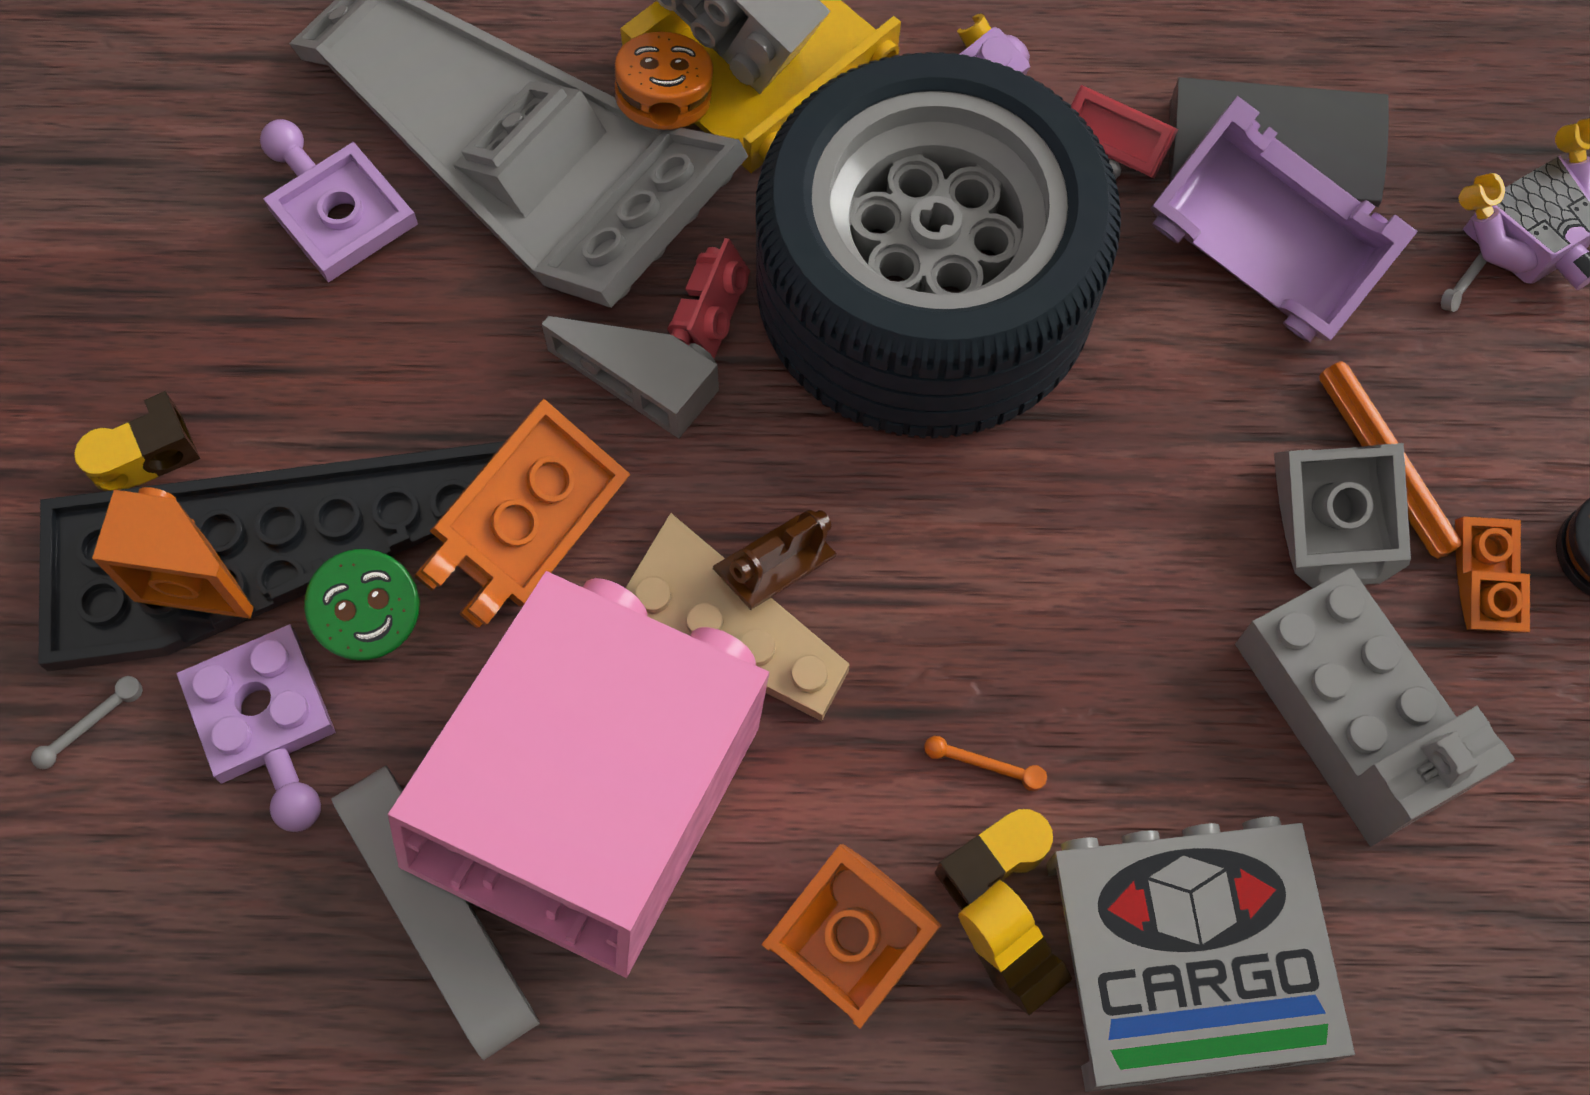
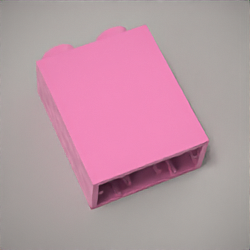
[388,571,769,978]

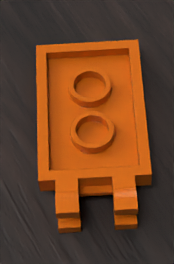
[414,399,631,628]

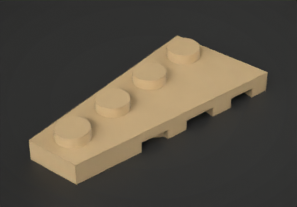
[626,513,850,721]

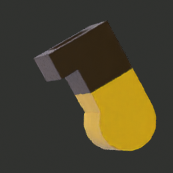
[74,391,201,491]
[935,809,1053,910]
[958,880,1072,1016]

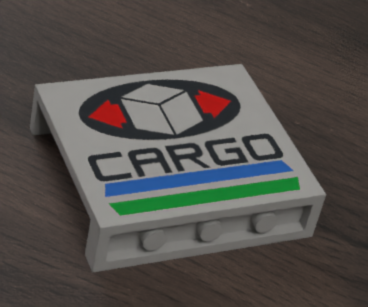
[1046,816,1355,1092]

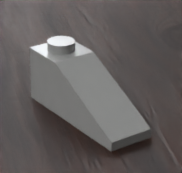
[542,316,719,439]

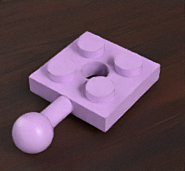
[260,119,418,283]
[176,624,336,832]

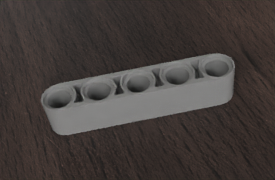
[331,766,540,1061]

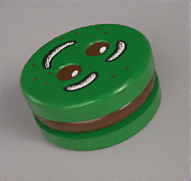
[304,549,420,661]

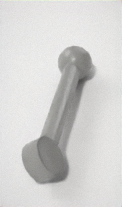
[1441,252,1487,312]
[31,676,143,769]

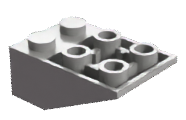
[657,0,831,94]

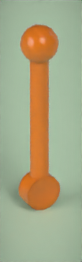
[924,736,1047,791]

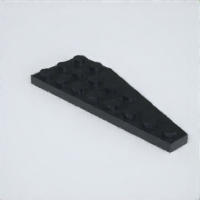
[38,441,505,672]

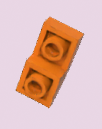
[1455,516,1530,633]

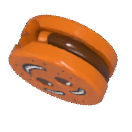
[615,32,713,130]

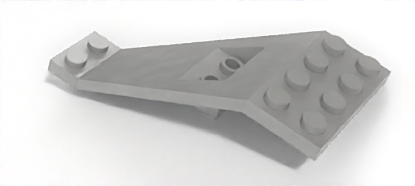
[289,0,748,308]

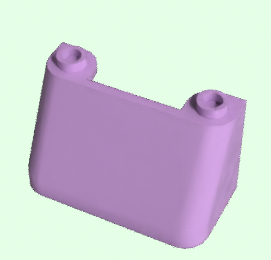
[1150,96,1418,343]

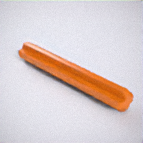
[1319,361,1461,559]

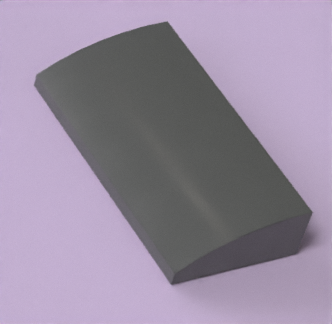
[1169,77,1389,207]

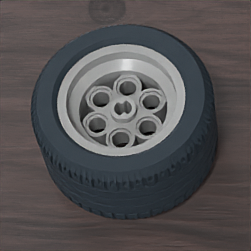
[756,52,1121,439]

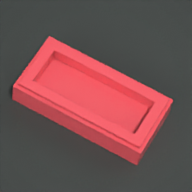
[1071,85,1178,178]

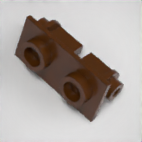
[713,510,837,610]

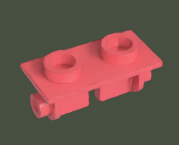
[667,238,750,359]

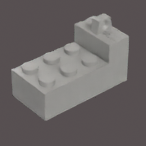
[1235,568,1516,847]

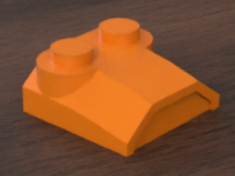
[762,844,942,1029]

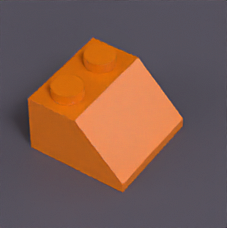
[92,487,254,619]

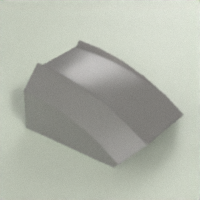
[1274,443,1411,588]

